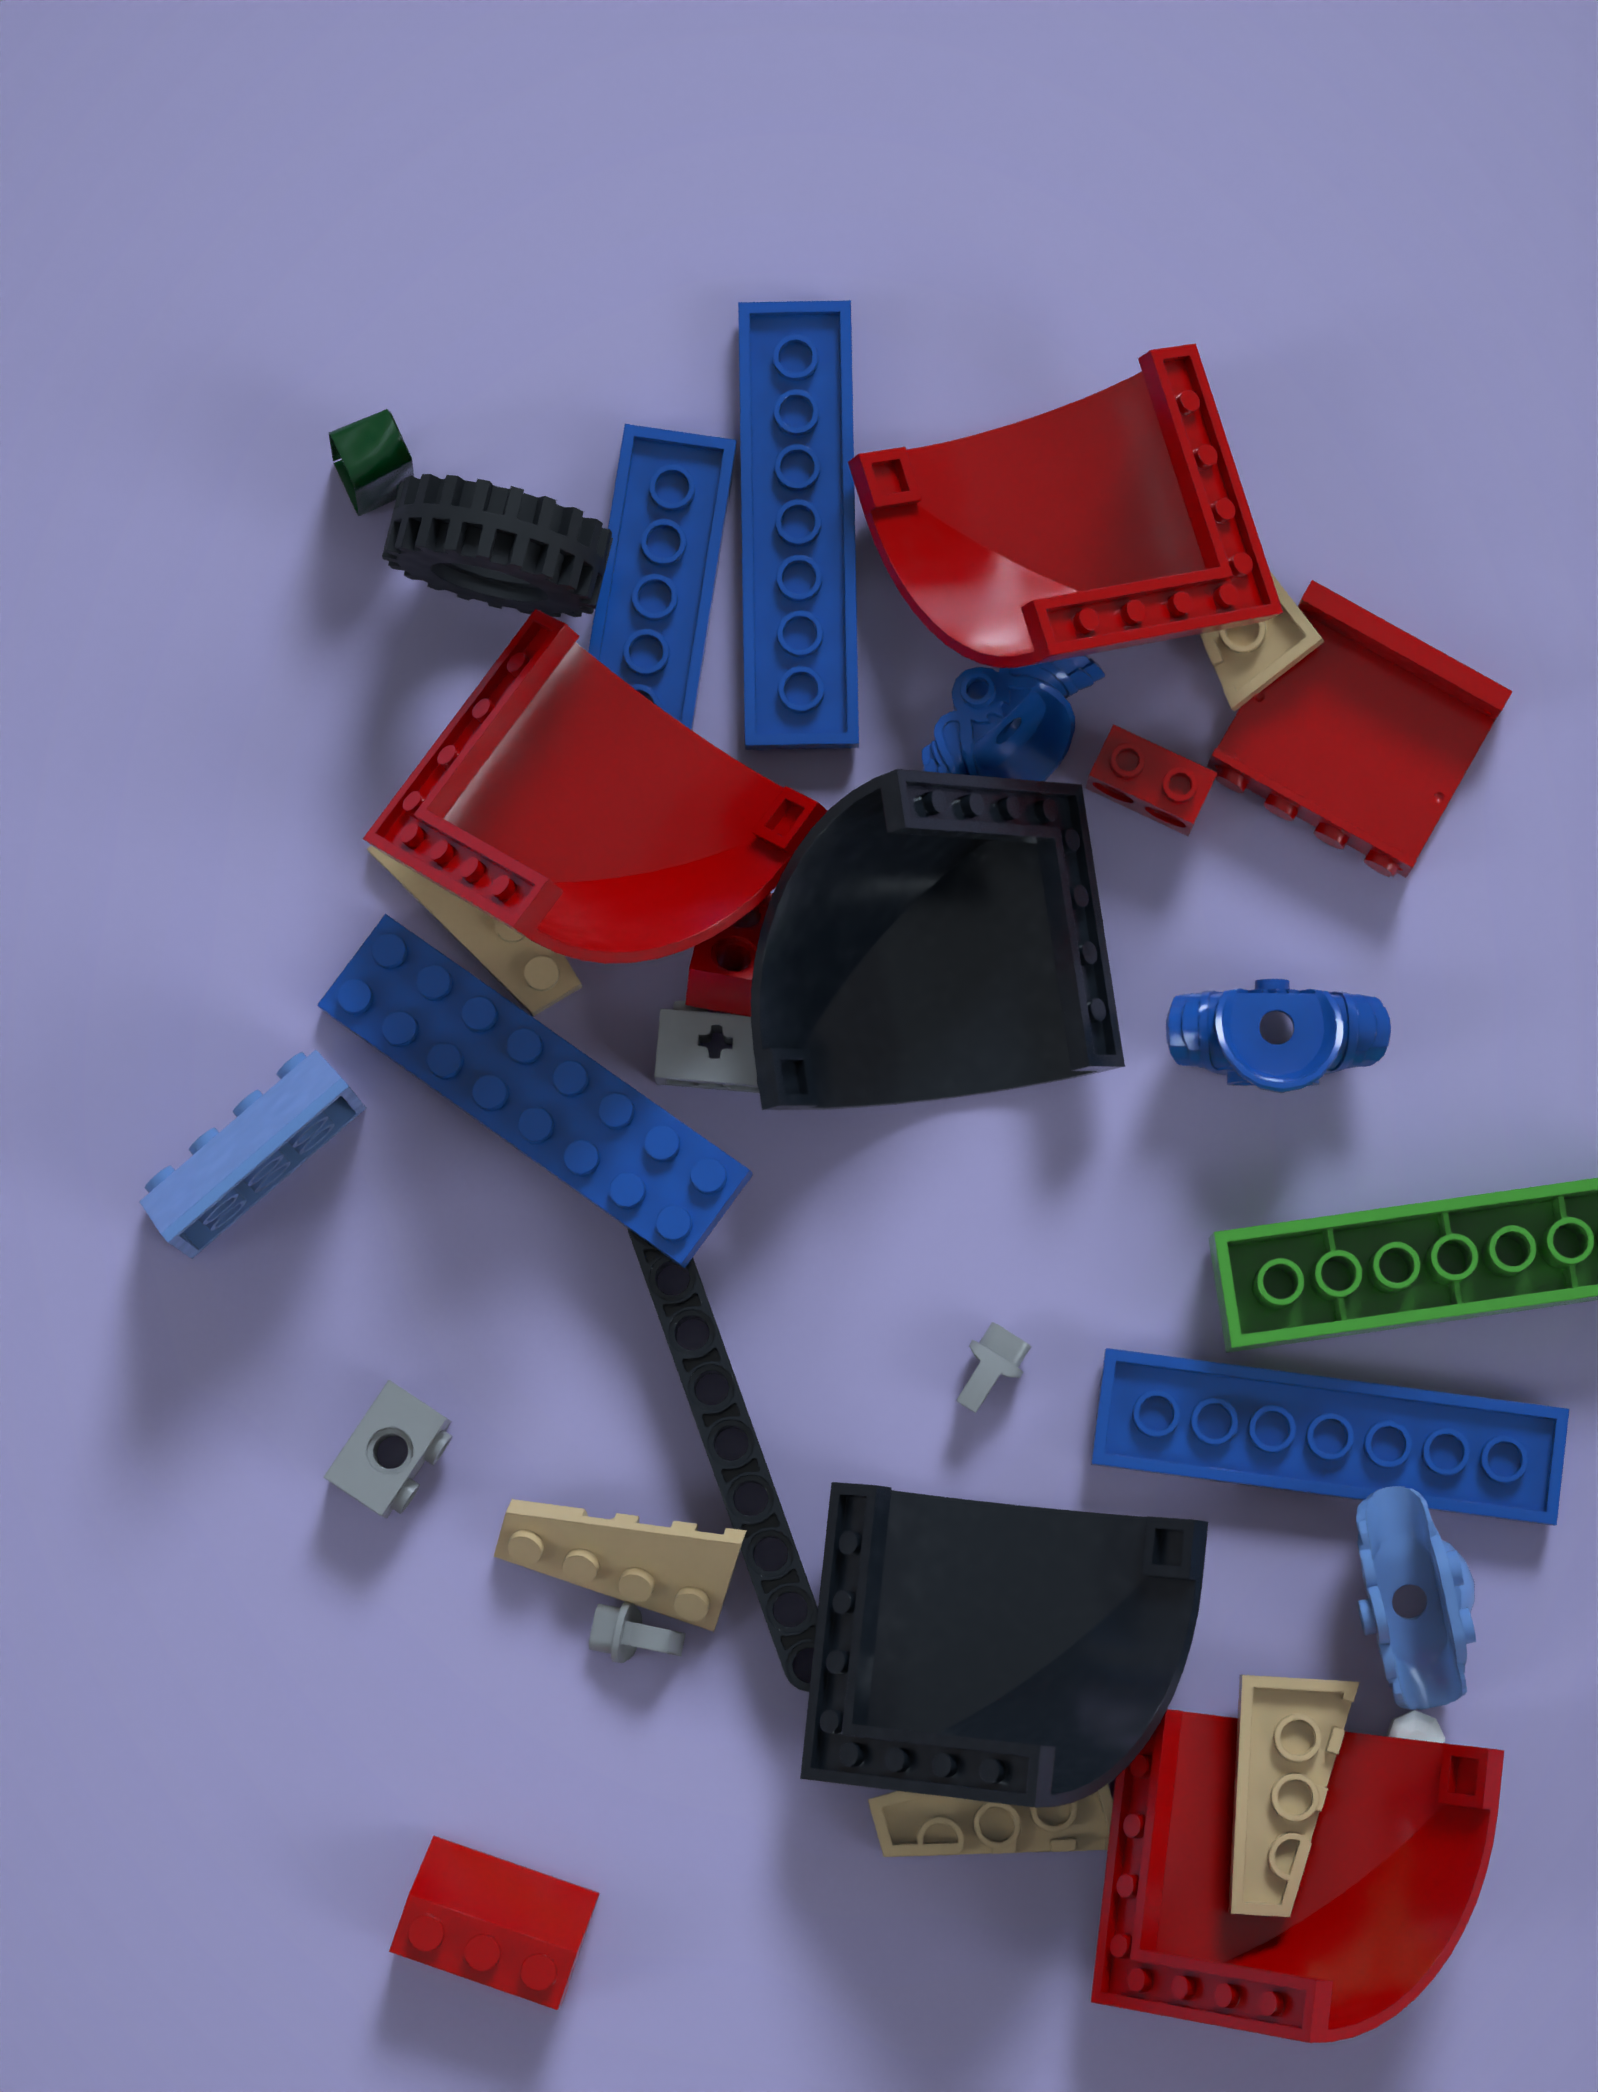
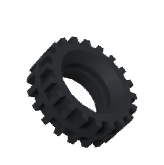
[382,474,613,617]

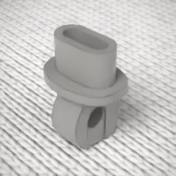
[956,1322,1031,1413]
[589,1602,686,1663]

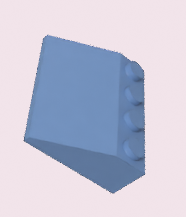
[139,1050,366,1259]

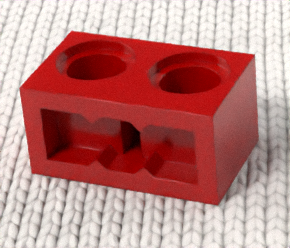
[1085,724,1217,836]
[685,893,773,1017]

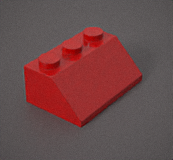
[389,1835,600,2010]

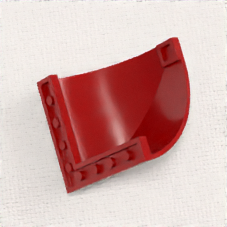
[848,343,1283,668]
[363,609,828,964]
[1091,1709,1504,2043]

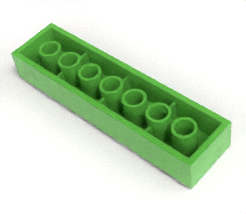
[1208,1178,1598,1353]

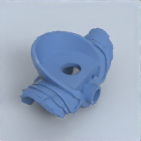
[1356,1486,1476,1710]

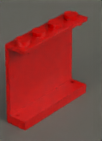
[1207,580,1513,878]

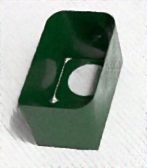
[328,409,414,516]

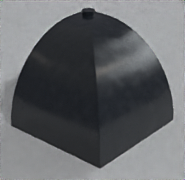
[751,769,1125,1110]
[800,1482,1208,1808]

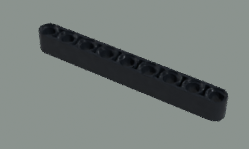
[628,1229,818,1692]

